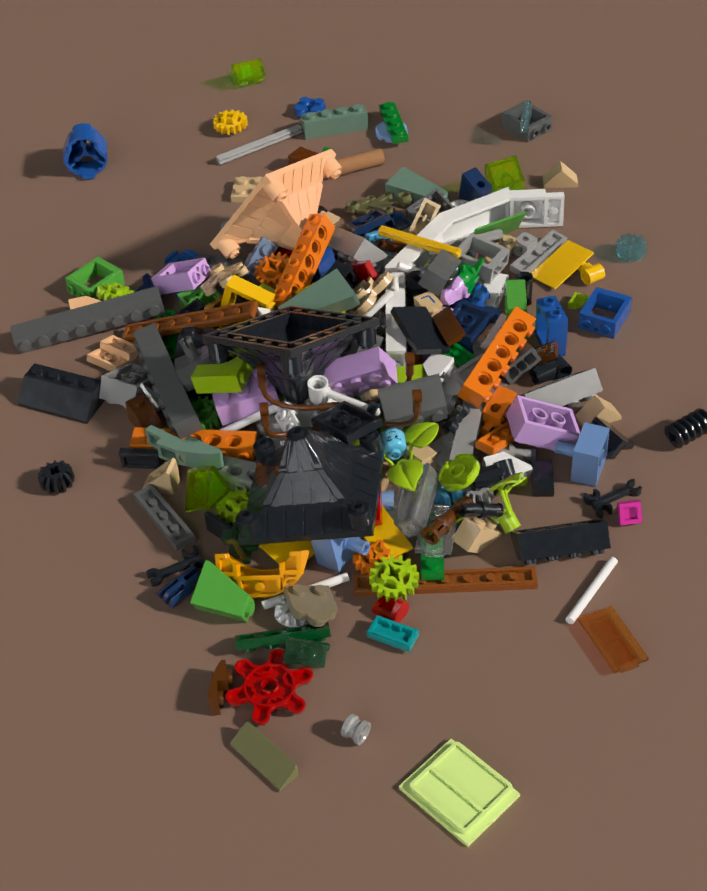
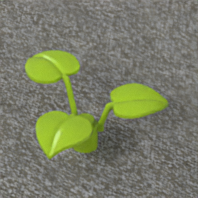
[350,422,439,491]
[449,472,528,534]

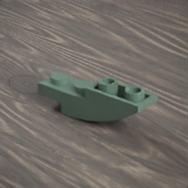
[145,425,224,469]

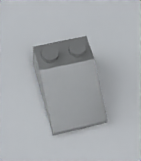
[99,362,155,408]

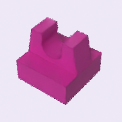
[617,499,642,526]

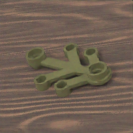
[345,192,412,216]

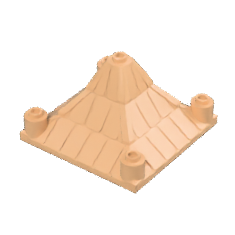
[210,149,342,259]

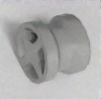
[341,714,371,745]

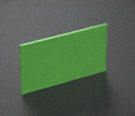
[473,211,526,235]

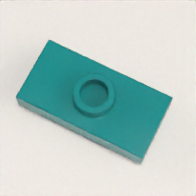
[366,615,419,653]

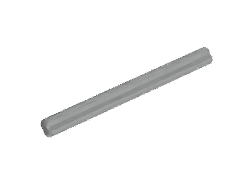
[216,124,303,165]

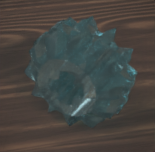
[616,233,647,262]

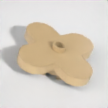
[345,271,393,315]

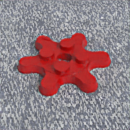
[225,648,313,726]

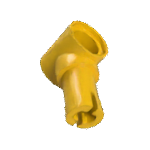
[577,262,605,285]

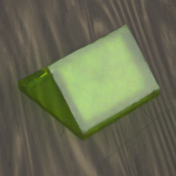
[185,465,231,512]

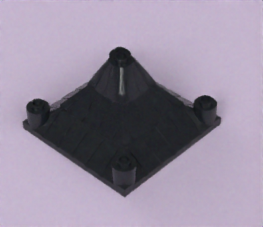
[202,306,380,404]
[235,426,385,546]

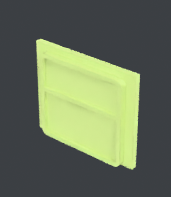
[399,738,520,847]

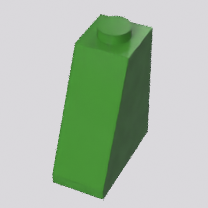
[190,560,255,623]

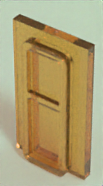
[578,606,649,674]

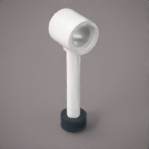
[307,375,381,417]

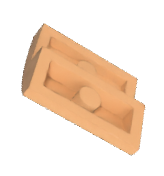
[87,335,139,372]

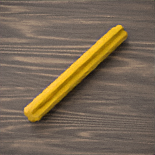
[378,225,461,258]

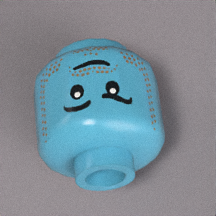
[380,427,407,460]

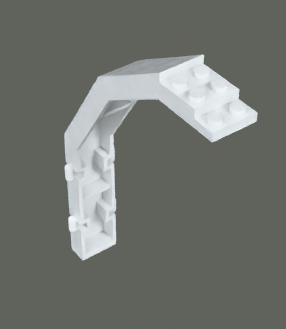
[385,187,565,367]

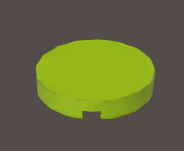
[438,453,480,492]

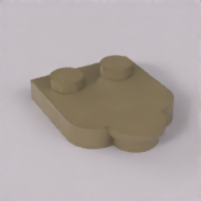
[283,584,338,627]

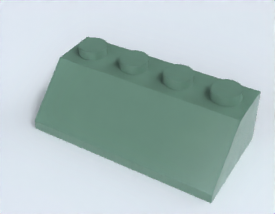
[299,104,368,140]

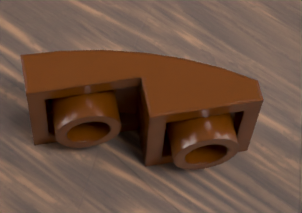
[432,306,466,346]
[208,660,233,716]

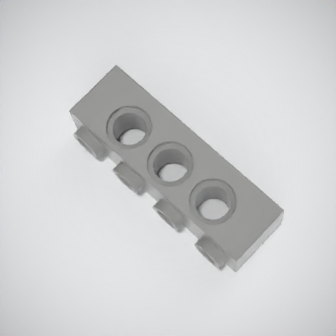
[193,455,257,492]

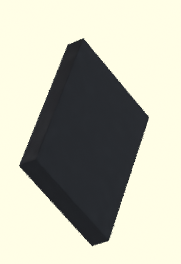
[390,306,451,355]
[311,401,383,445]

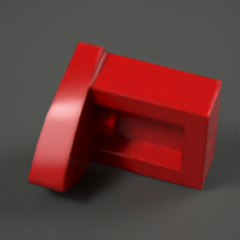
[372,595,410,623]

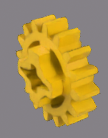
[213,109,248,135]

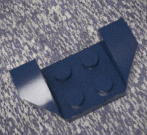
[347,208,411,236]
[453,300,508,355]

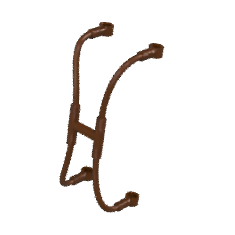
[256,352,422,438]

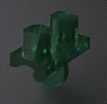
[221,522,260,565]
[282,637,330,668]

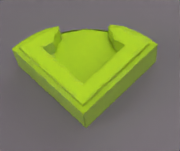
[567,292,590,309]

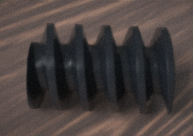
[405,270,429,307]
[664,408,707,449]

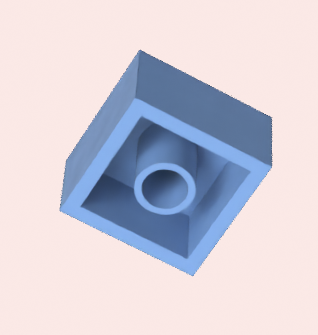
[555,422,610,487]
[311,537,370,572]

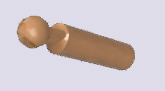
[324,148,385,179]

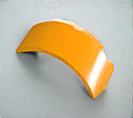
[215,549,309,598]

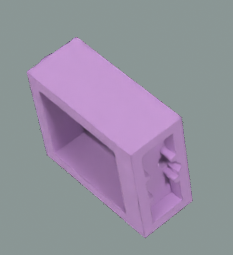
[151,257,211,295]

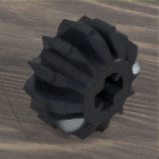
[38,460,75,495]

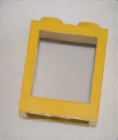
[220,275,276,323]

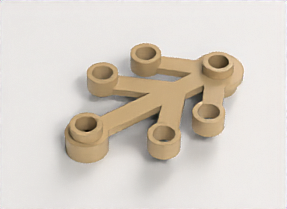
[200,262,248,296]

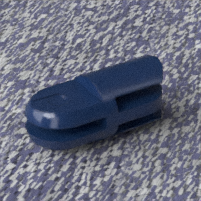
[157,567,201,609]

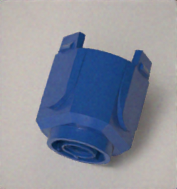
[63,123,107,180]

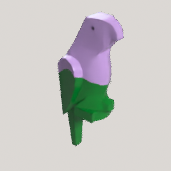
[440,258,485,306]

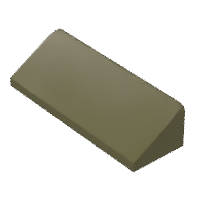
[230,721,299,791]

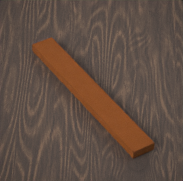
[122,300,258,342]
[353,566,538,597]

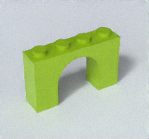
[191,329,255,394]

